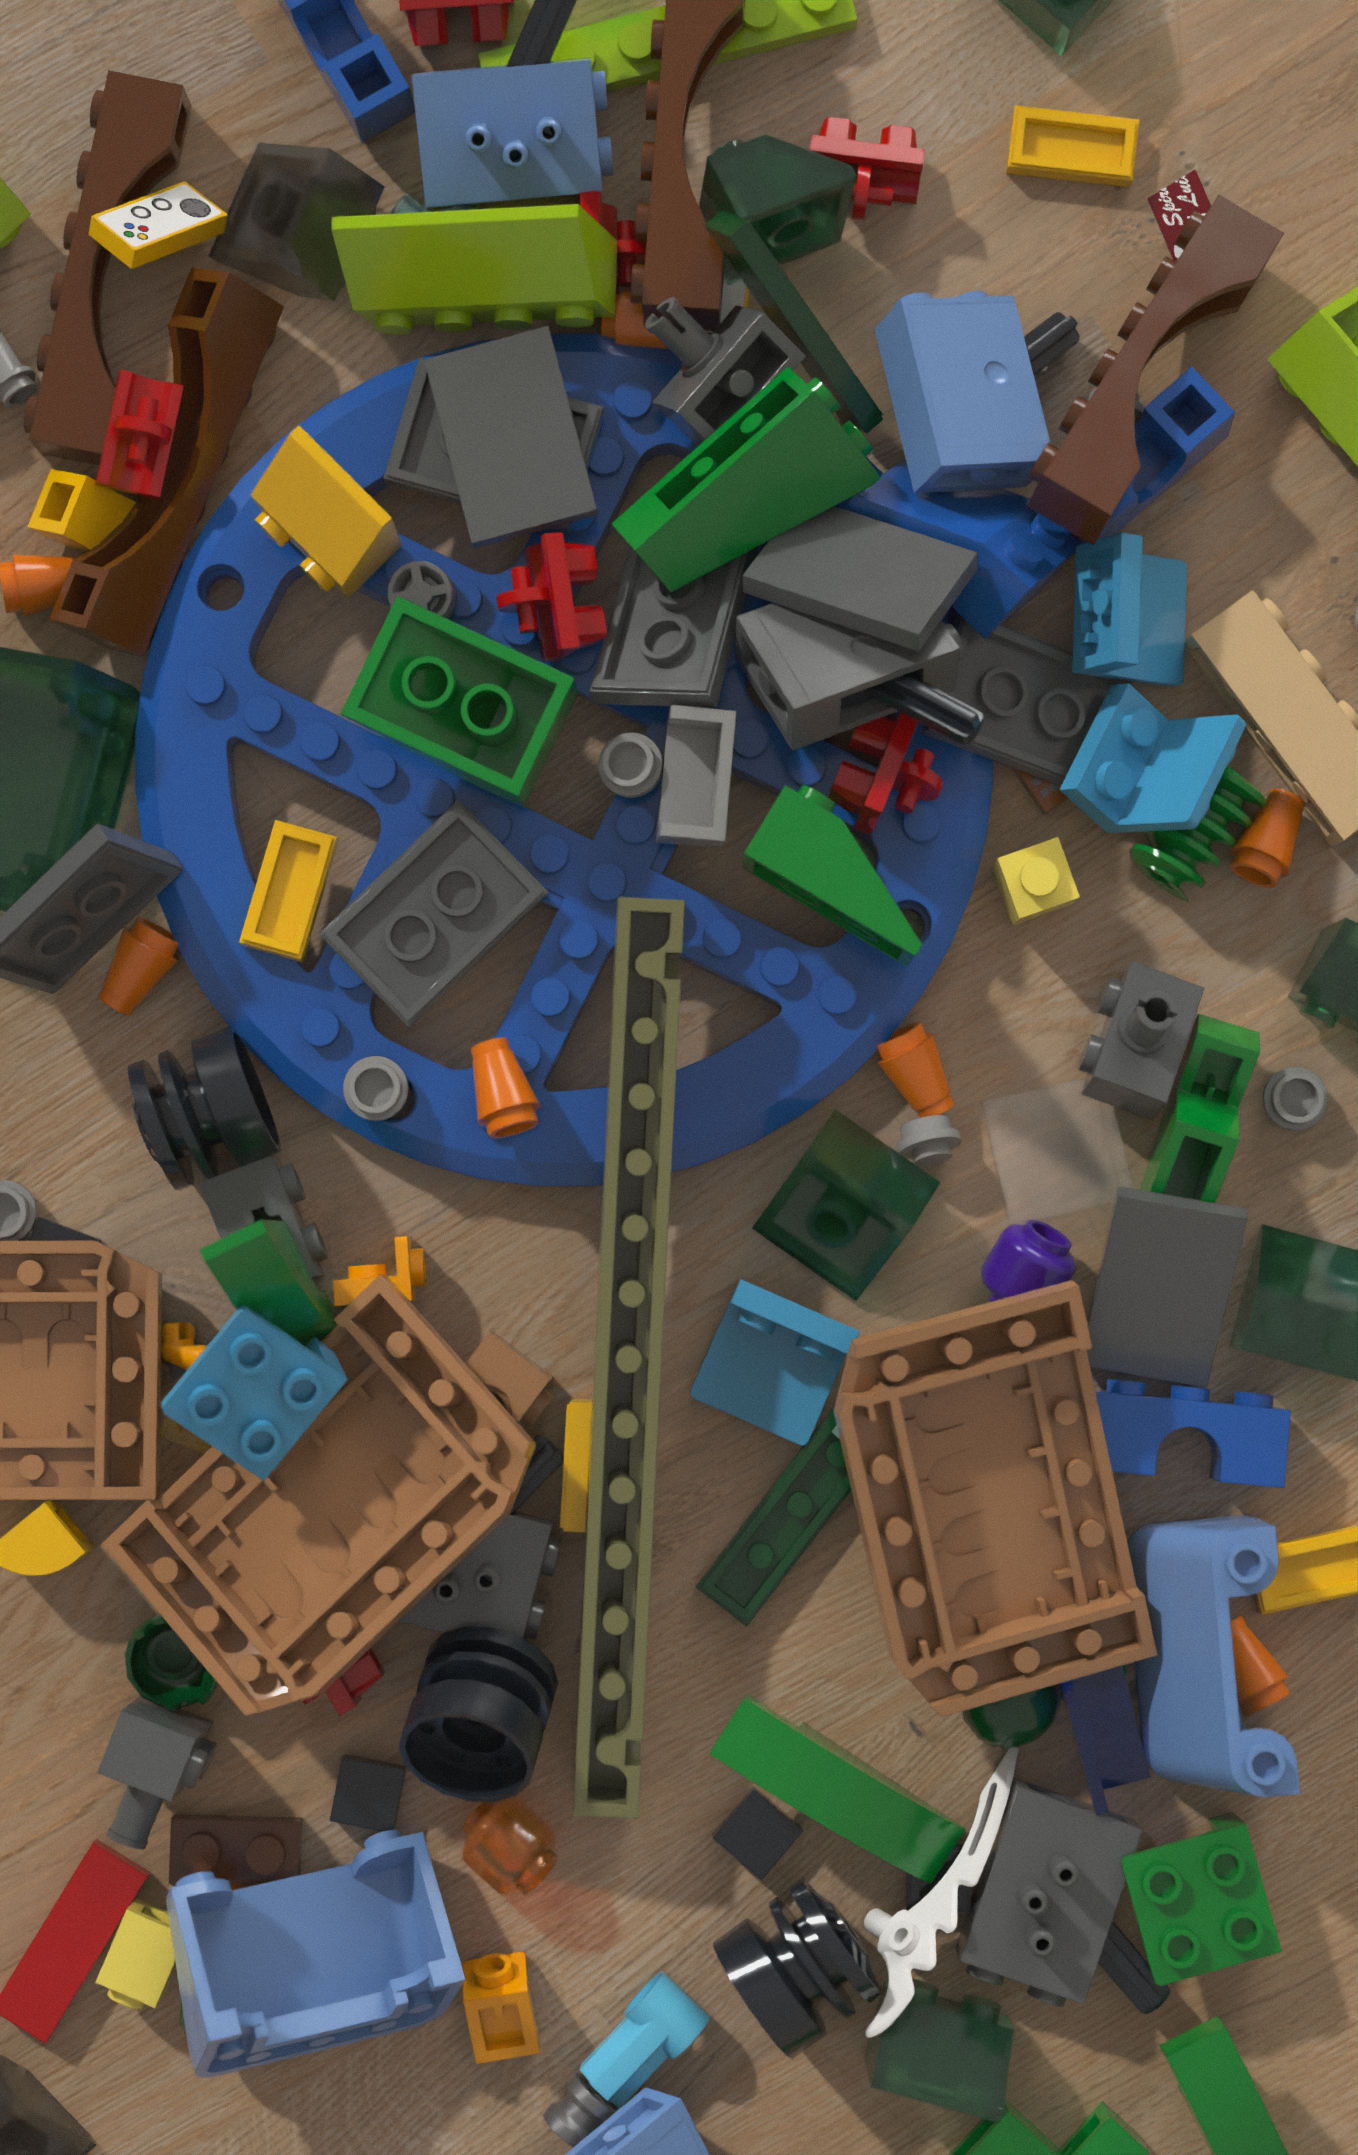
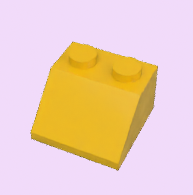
[251,425,402,598]

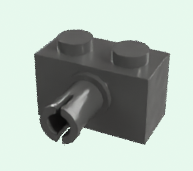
[645,297,806,446]
[1078,961,1204,1121]
[97,1696,217,1850]

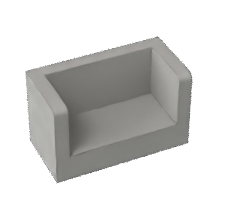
[656,705,736,849]

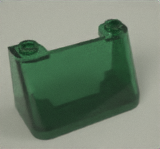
[0,647,140,915]

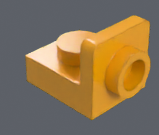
[332,1236,427,1306]
[462,1952,540,2064]

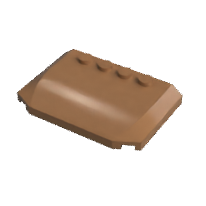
[0,1241,162,1500]
[102,1274,536,1716]
[834,1280,1157,1717]

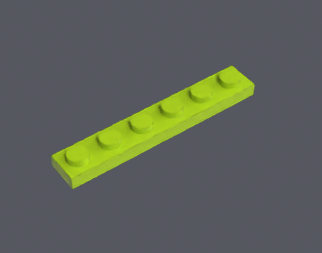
[478,0,858,93]

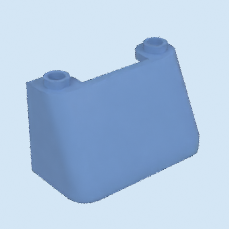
[1127,1514,1300,1797]
[166,1830,465,2078]

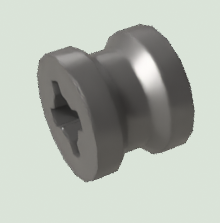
[388,561,457,619]
[543,2072,620,2148]

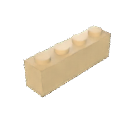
[1185,590,1358,848]

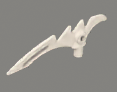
[864,1748,1018,2037]

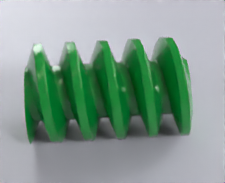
[1129,766,1267,902]

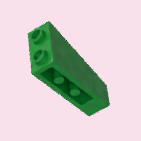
[612,367,881,592]

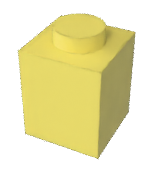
[991,837,1080,926]
[95,1898,176,2009]

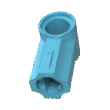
[580,1971,710,2108]

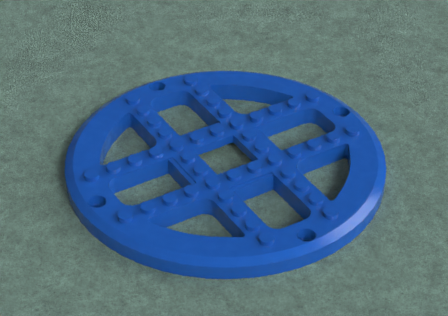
[135,333,993,1187]

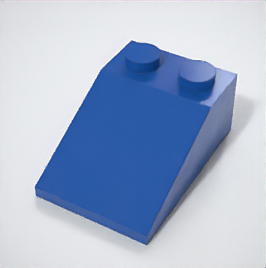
[847,458,1081,639]

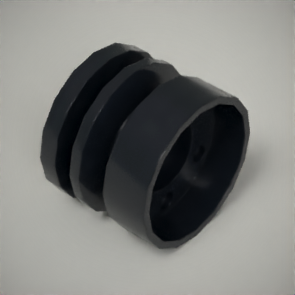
[128,1026,281,1191]
[399,1627,559,1802]
[713,1878,883,2059]

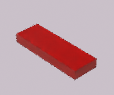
[0,1839,151,2044]

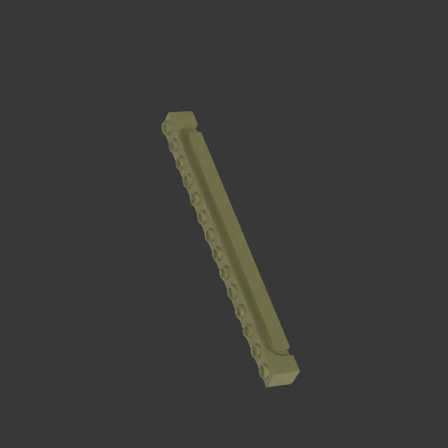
[572,897,685,1819]

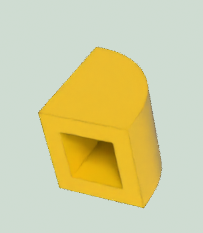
[27,469,136,553]
[0,1500,96,1576]

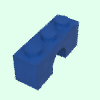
[277,0,415,144]
[1069,367,1235,544]
[1095,1379,1291,1488]

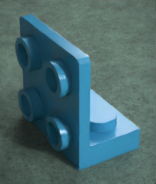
[1072,532,1187,687]
[1059,683,1246,833]
[690,1279,860,1446]
[161,1305,348,1481]

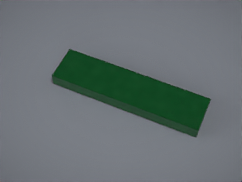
[704,211,883,434]
[696,1405,851,1627]

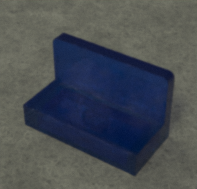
[1059,1666,1151,1816]

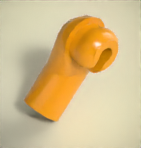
[161,1322,208,1370]

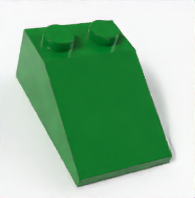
[340,596,579,808]
[742,785,922,967]

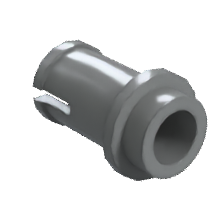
[0,329,37,408]

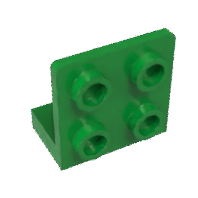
[1120,1812,1282,1986]

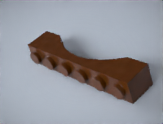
[631,0,745,331]
[24,70,192,466]
[1027,195,1284,545]
[49,267,284,657]

